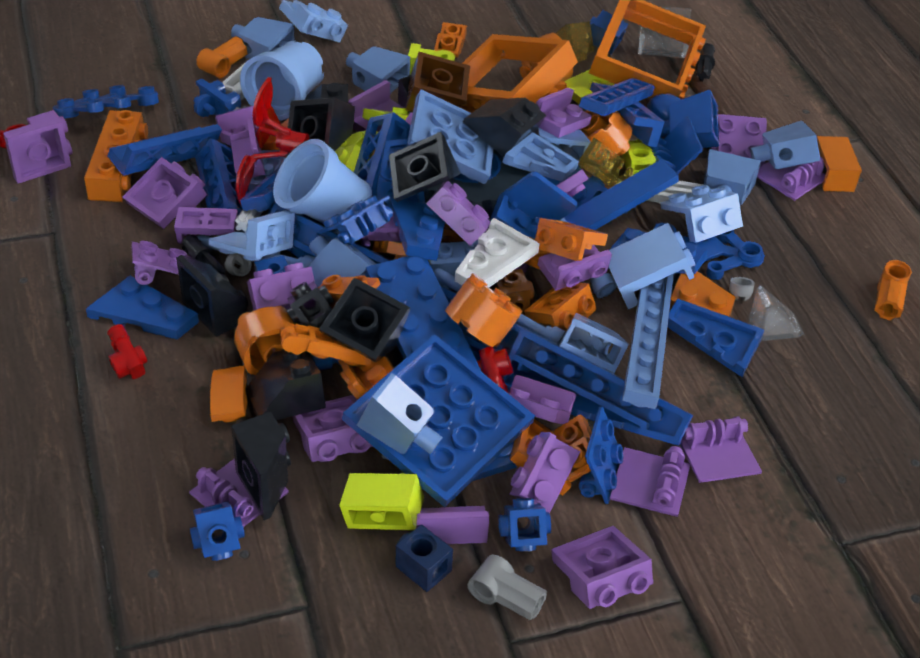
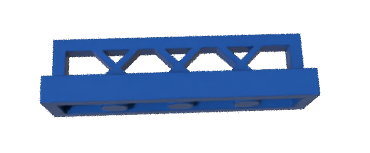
[590,82,665,147]
[354,112,411,196]
[107,124,222,176]
[195,138,249,215]

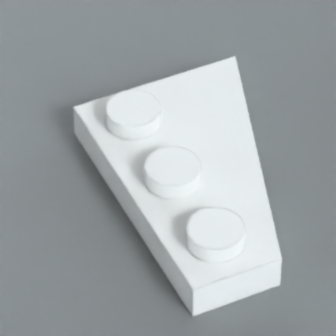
[455,218,539,287]

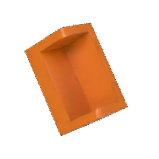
[817,136,862,192]

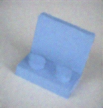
[208,210,295,261]

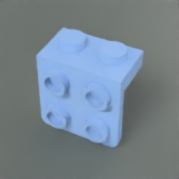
[660,185,743,243]

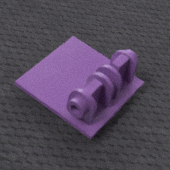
[712,114,767,167]
[757,157,825,201]
[131,241,191,285]
[680,416,762,483]
[610,446,690,517]
[189,459,289,527]

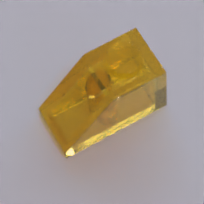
[556,21,594,61]

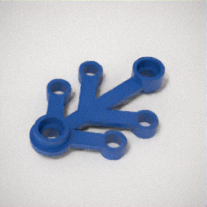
[52,85,159,119]
[654,223,765,280]

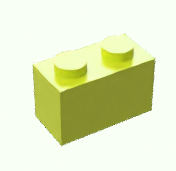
[339,473,424,530]

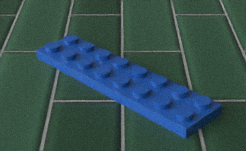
[365,256,517,481]

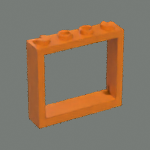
[589,0,706,100]
[459,34,578,113]

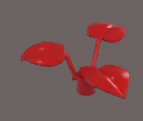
[236,77,309,207]

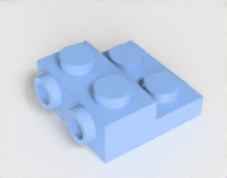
[279,0,348,42]

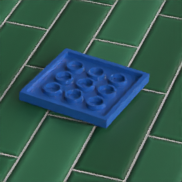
[342,334,535,508]

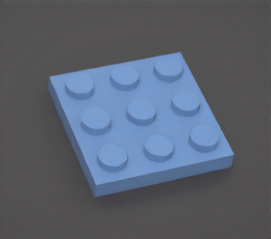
[407,90,493,184]

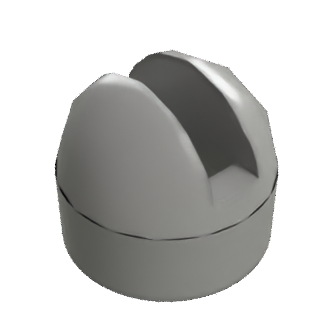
[224,253,251,276]
[729,277,755,301]

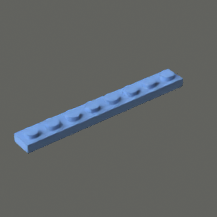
[622,274,674,409]

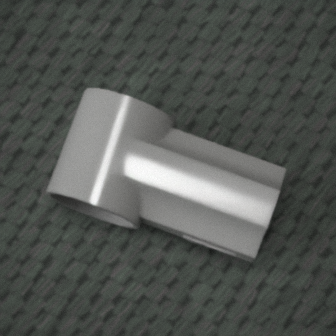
[467,555,547,620]

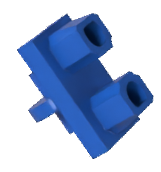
[194,78,241,117]

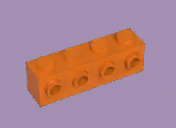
[84,110,148,202]

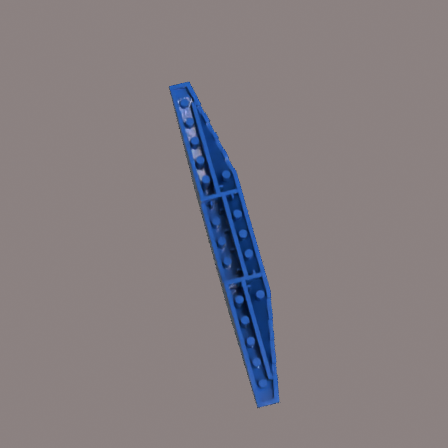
[269,203,694,446]

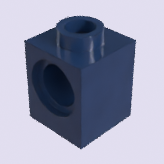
[396,524,453,592]

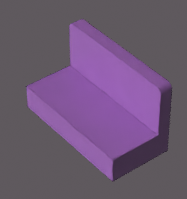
[348,80,404,132]
[231,118,265,178]
[416,506,489,544]

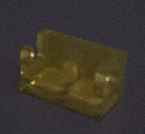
[578,138,634,188]

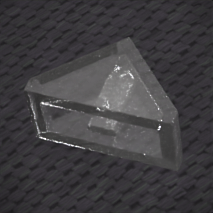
[749,286,804,341]

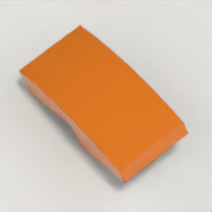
[434,22,467,58]
[210,365,248,423]
[553,414,592,482]

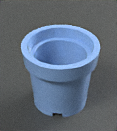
[240,40,324,121]
[273,139,372,232]

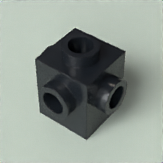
[287,281,334,328]

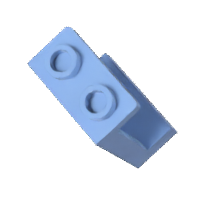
[609,223,696,309]

